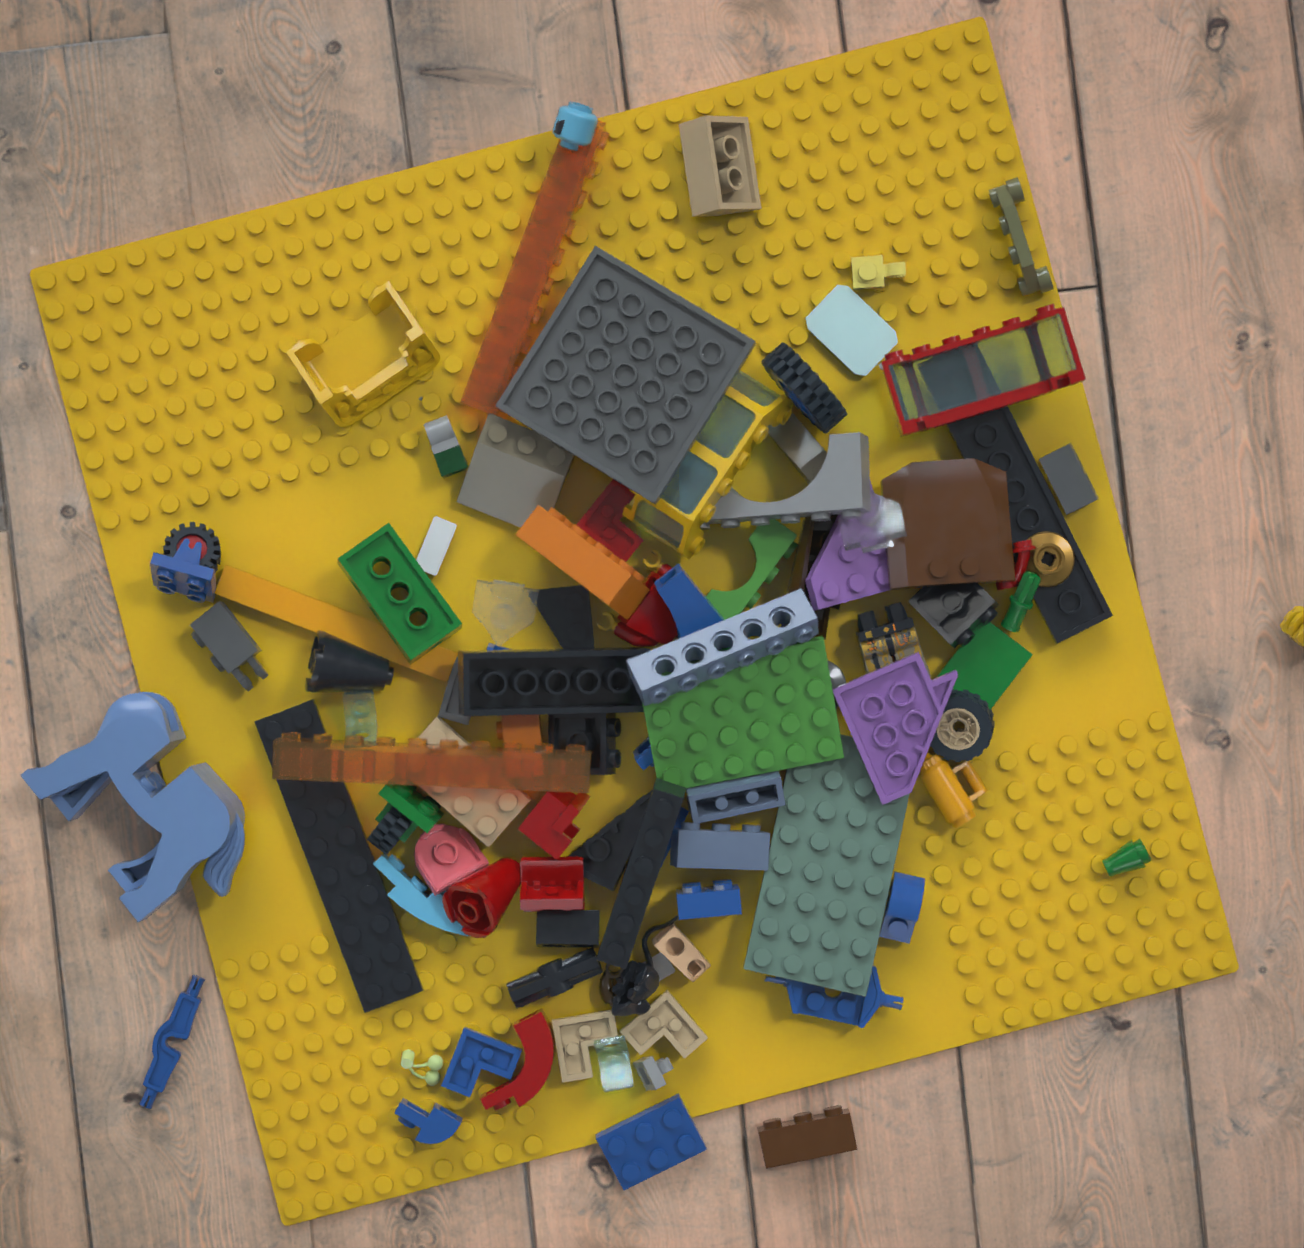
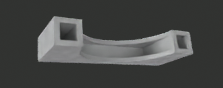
[679,432,871,530]

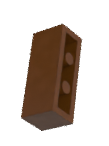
[757,1105,858,1169]

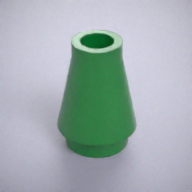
[1102,839,1151,877]

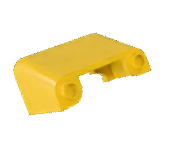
[286,281,440,427]

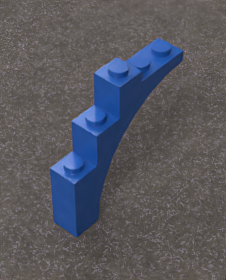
[633,563,725,770]

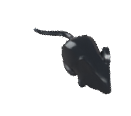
[611,915,678,1016]

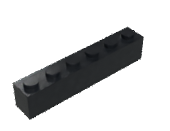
[596,778,686,969]

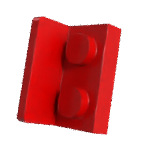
[520,857,585,912]

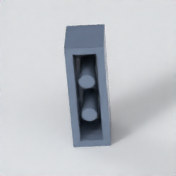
[685,771,786,824]
[670,822,770,871]

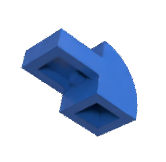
[879,871,925,944]
[394,1098,463,1144]

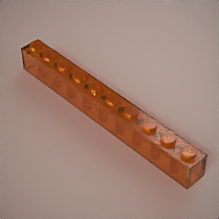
[460,120,610,416]
[272,732,592,793]

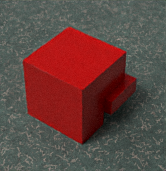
[518,780,591,860]

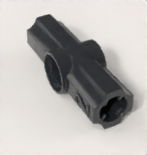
[507,947,603,1009]

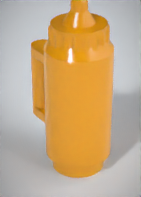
[919,752,988,828]

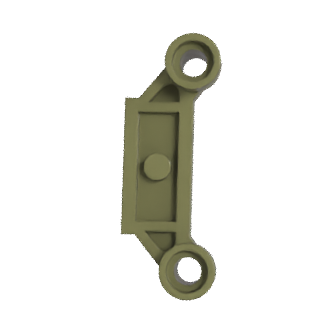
[988,177,1054,296]

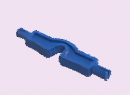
[139,975,205,1109]

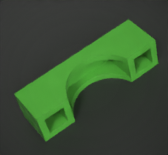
[706,519,798,620]

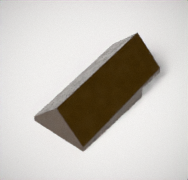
[779,515,840,640]

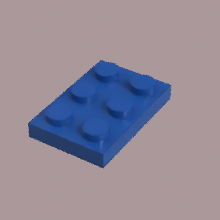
[595,1093,707,1190]

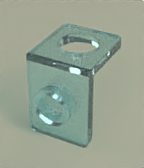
[342,691,378,747]
[594,1035,634,1092]

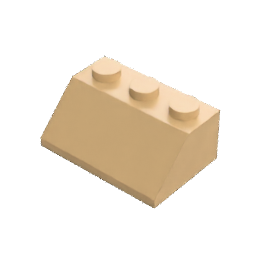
[679,116,761,217]

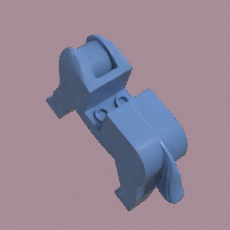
[20,692,245,922]

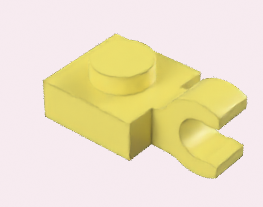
[851,255,906,290]

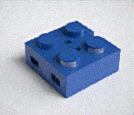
[676,879,742,920]

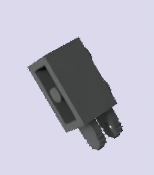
[190,601,269,691]

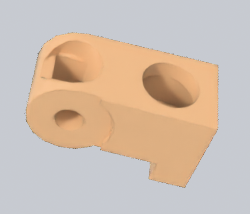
[652,923,711,982]

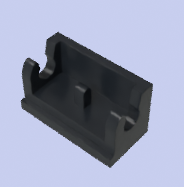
[536,910,600,948]

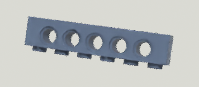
[627,588,819,706]

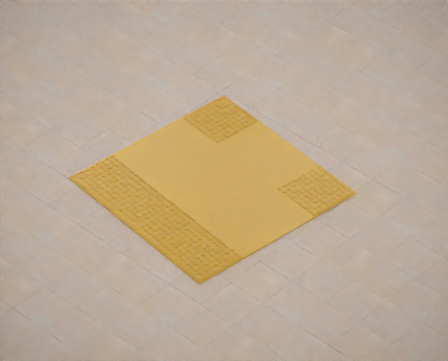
[30,17,1239,1226]

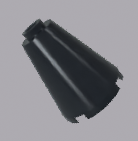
[305,630,394,693]

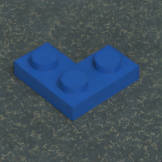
[441,1027,522,1097]

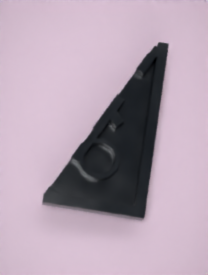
[529,585,595,649]
[568,790,652,891]

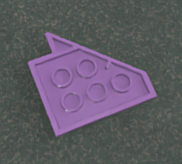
[805,481,889,611]
[833,652,958,805]

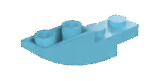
[373,854,469,936]

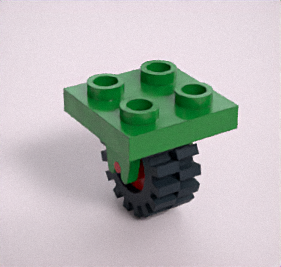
[367,775,444,855]

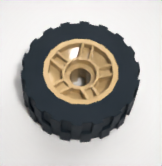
[930,689,995,762]

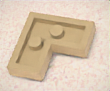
[620,990,708,1059]
[552,1009,619,1083]

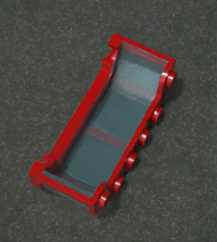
[879,304,1086,437]

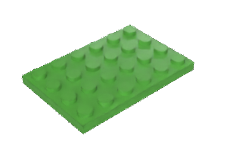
[642,636,844,788]

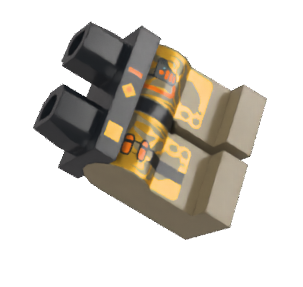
[855,602,931,677]

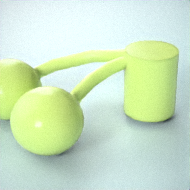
[401,1049,443,1086]

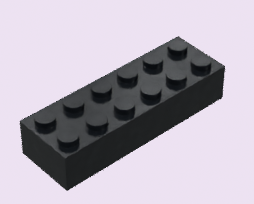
[458,647,650,716]

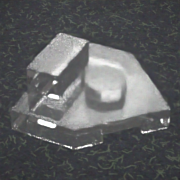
[838,489,907,553]
[472,580,539,647]

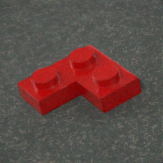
[576,479,644,562]

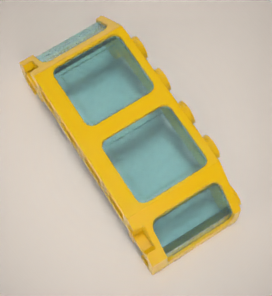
[622,369,793,560]

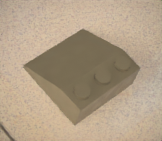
[456,413,575,528]

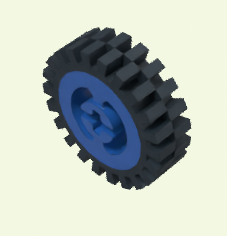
[761,342,847,433]

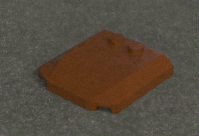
[880,458,1015,590]

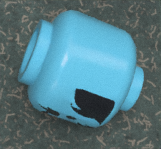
[553,101,598,151]

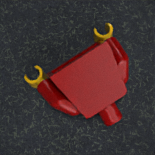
[597,550,678,647]

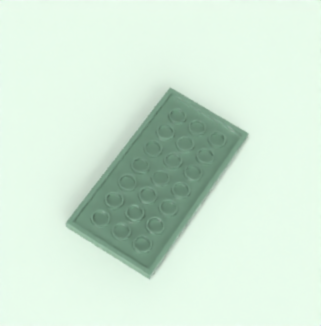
[743,734,910,997]

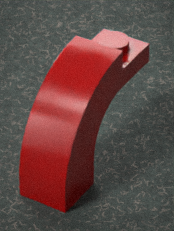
[480,1008,554,1111]

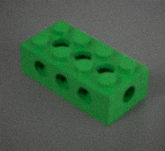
[337,523,462,665]

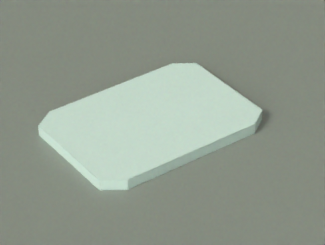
[805,285,898,376]

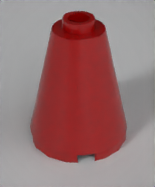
[442,858,521,938]

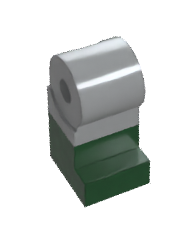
[424,415,469,478]

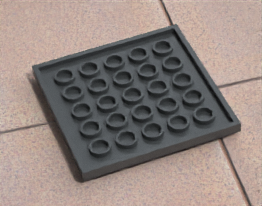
[495,246,756,505]

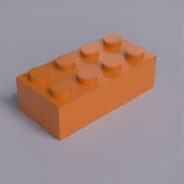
[515,505,650,620]

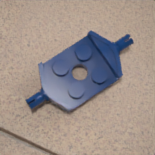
[765,965,903,1028]

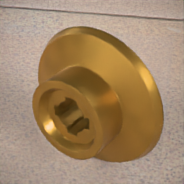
[1026,531,1075,587]

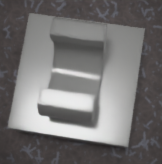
[633,1056,674,1090]

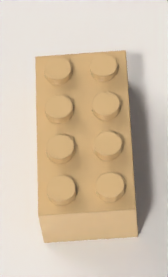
[395,717,532,847]

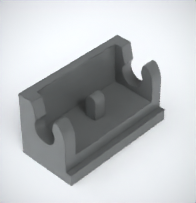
[1039,443,1099,515]

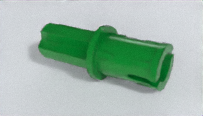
[1001,571,1041,632]

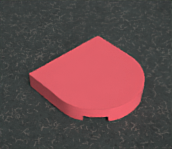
[414,823,489,896]

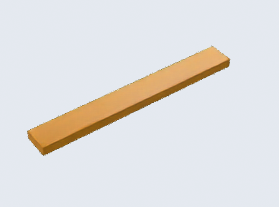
[215,565,458,682]

